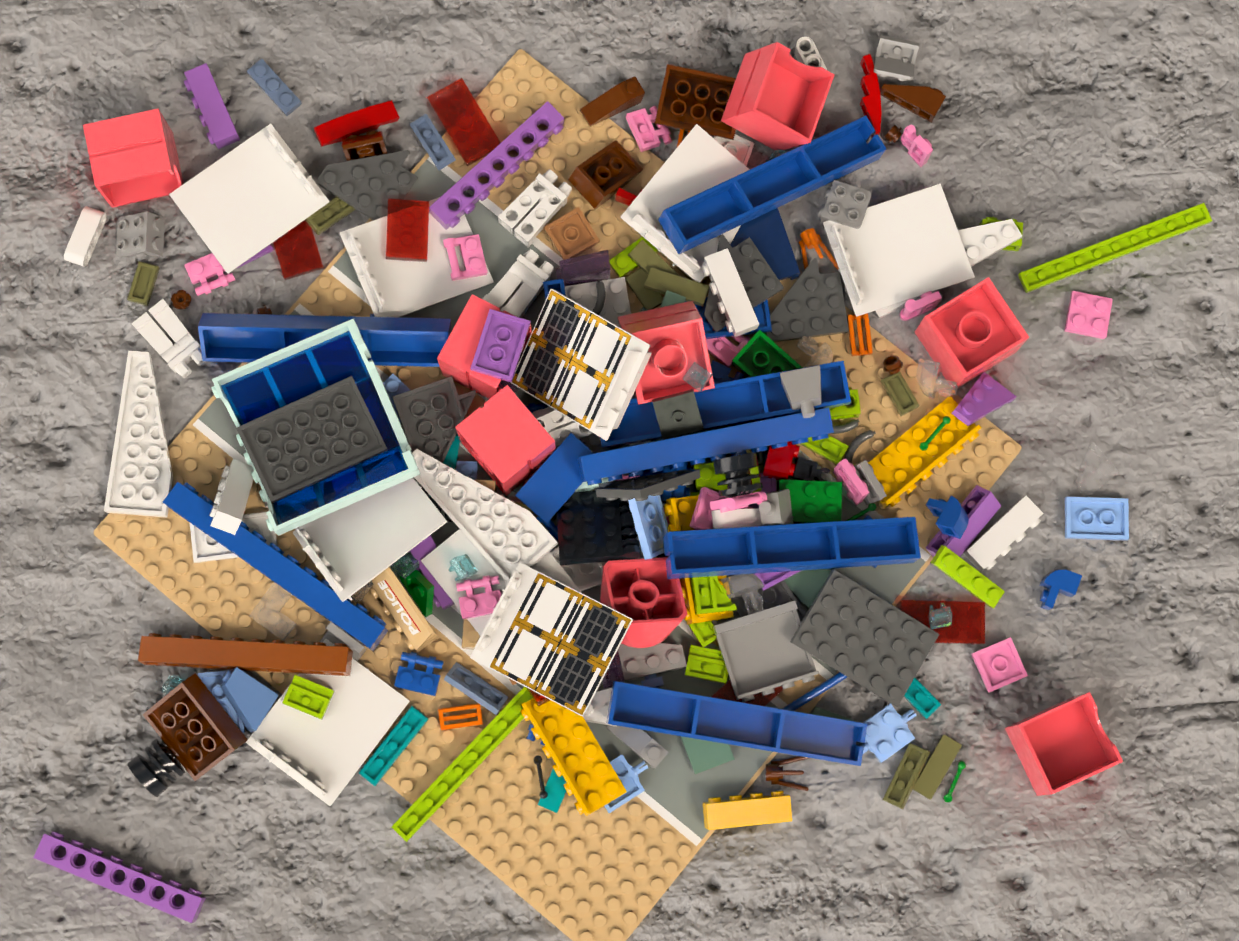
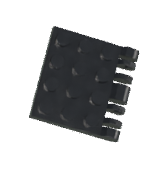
[557,490,640,565]

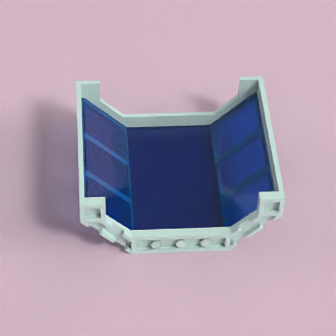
[211,319,421,536]

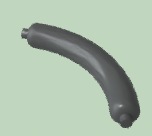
[592,280,606,315]
[831,419,860,434]
[844,430,876,463]

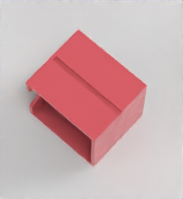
[721,42,835,152]
[83,108,184,208]
[915,277,1029,391]
[437,294,532,399]
[617,301,715,405]
[455,385,556,496]
[1005,692,1123,796]

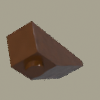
[580,76,645,127]
[880,84,946,123]

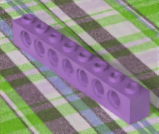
[429,101,565,230]
[33,831,206,923]

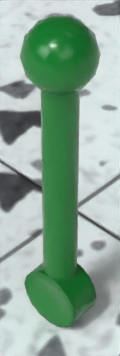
[919,416,951,451]
[846,503,876,521]
[943,761,966,803]

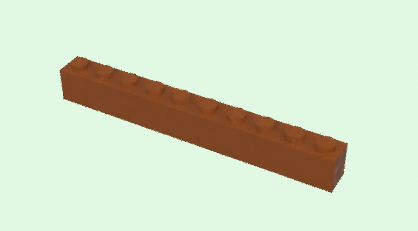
[138,633,353,676]

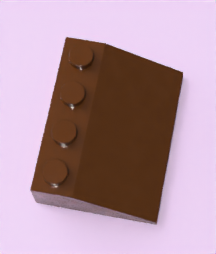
[655,64,736,140]
[142,673,248,781]

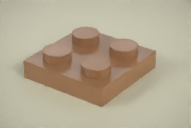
[544,207,600,263]

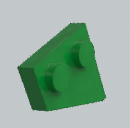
[400,562,434,617]

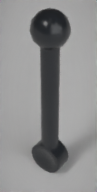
[534,755,548,799]

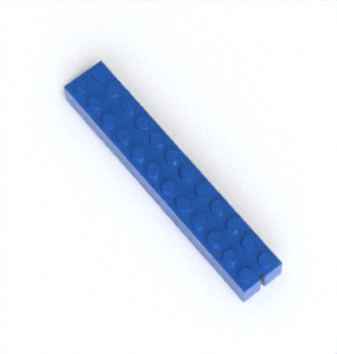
[658,116,887,254]
[198,313,452,367]
[600,361,851,449]
[577,408,834,485]
[163,482,388,652]
[663,517,921,579]
[606,681,867,766]

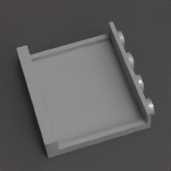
[713,601,819,702]

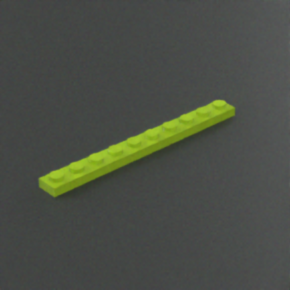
[1018,203,1212,293]
[392,686,539,842]

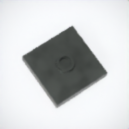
[652,389,704,440]

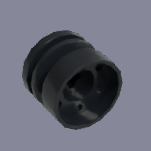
[713,452,763,497]
[127,739,185,797]

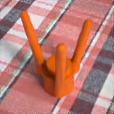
[798,228,839,270]

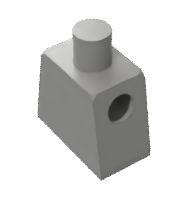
[780,365,822,418]
[759,489,793,526]

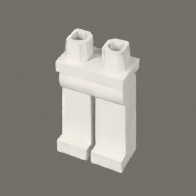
[498,169,572,248]
[483,249,554,318]
[132,299,206,378]
[532,406,593,447]

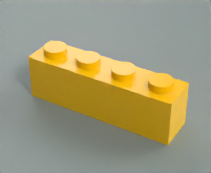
[703,791,792,830]

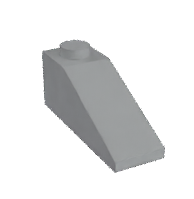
[606,725,669,769]

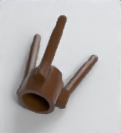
[766,756,809,791]

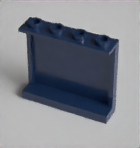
[730,208,800,281]

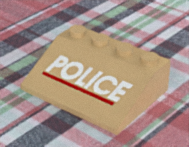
[369,567,439,652]

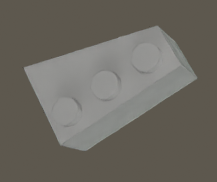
[617,643,687,682]

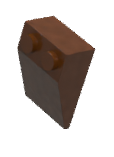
[342,130,388,161]
[568,140,643,209]

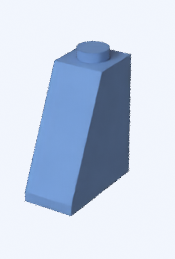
[220,667,279,733]

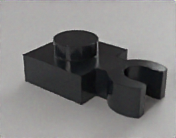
[791,457,830,481]

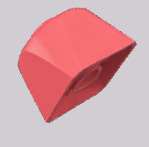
[600,557,687,648]

